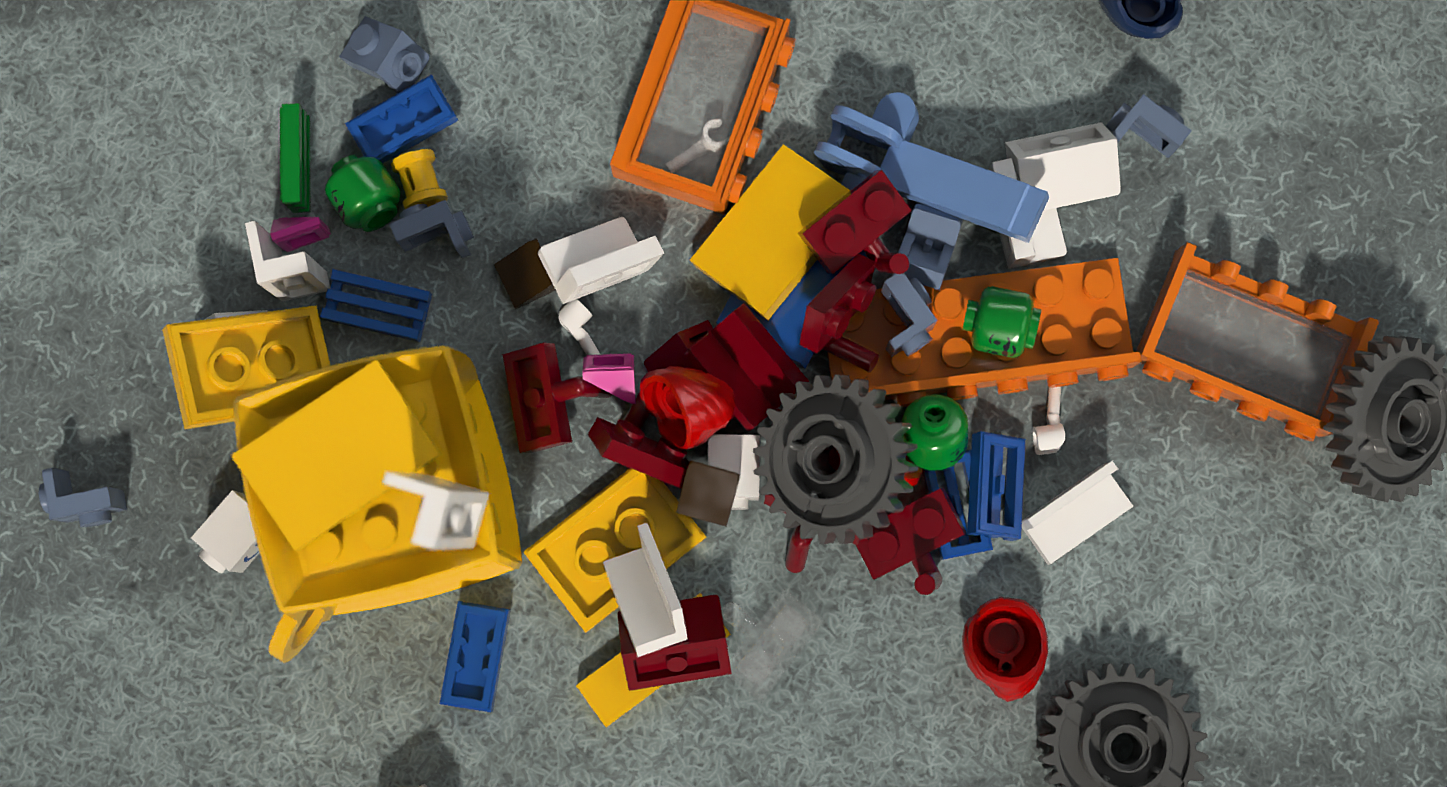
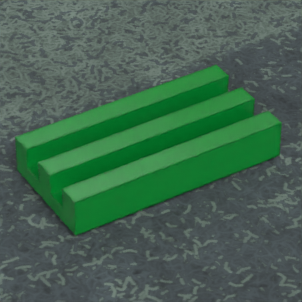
[280,103,311,213]

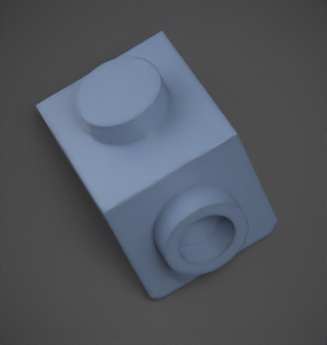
[339,16,430,93]
[1106,94,1192,158]
[389,200,474,259]
[891,204,963,290]
[881,273,938,357]
[39,468,127,527]

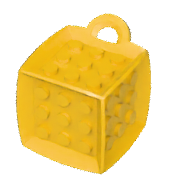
[234,346,522,663]

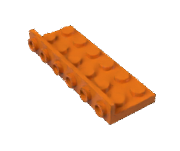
[827,258,1142,407]

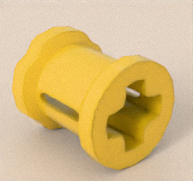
[391,149,448,210]

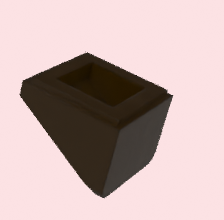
[494,238,556,310]
[676,460,741,527]

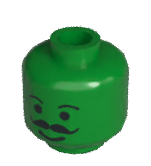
[325,155,401,232]
[962,286,1041,358]
[901,394,968,471]

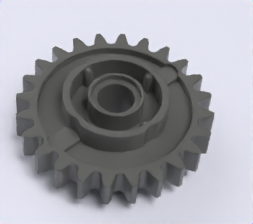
[1324,336,1447,502]
[753,374,918,544]
[1037,663,1209,787]

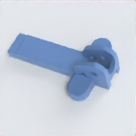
[814,92,1050,243]

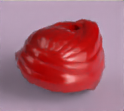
[639,366,736,449]
[962,597,1048,702]

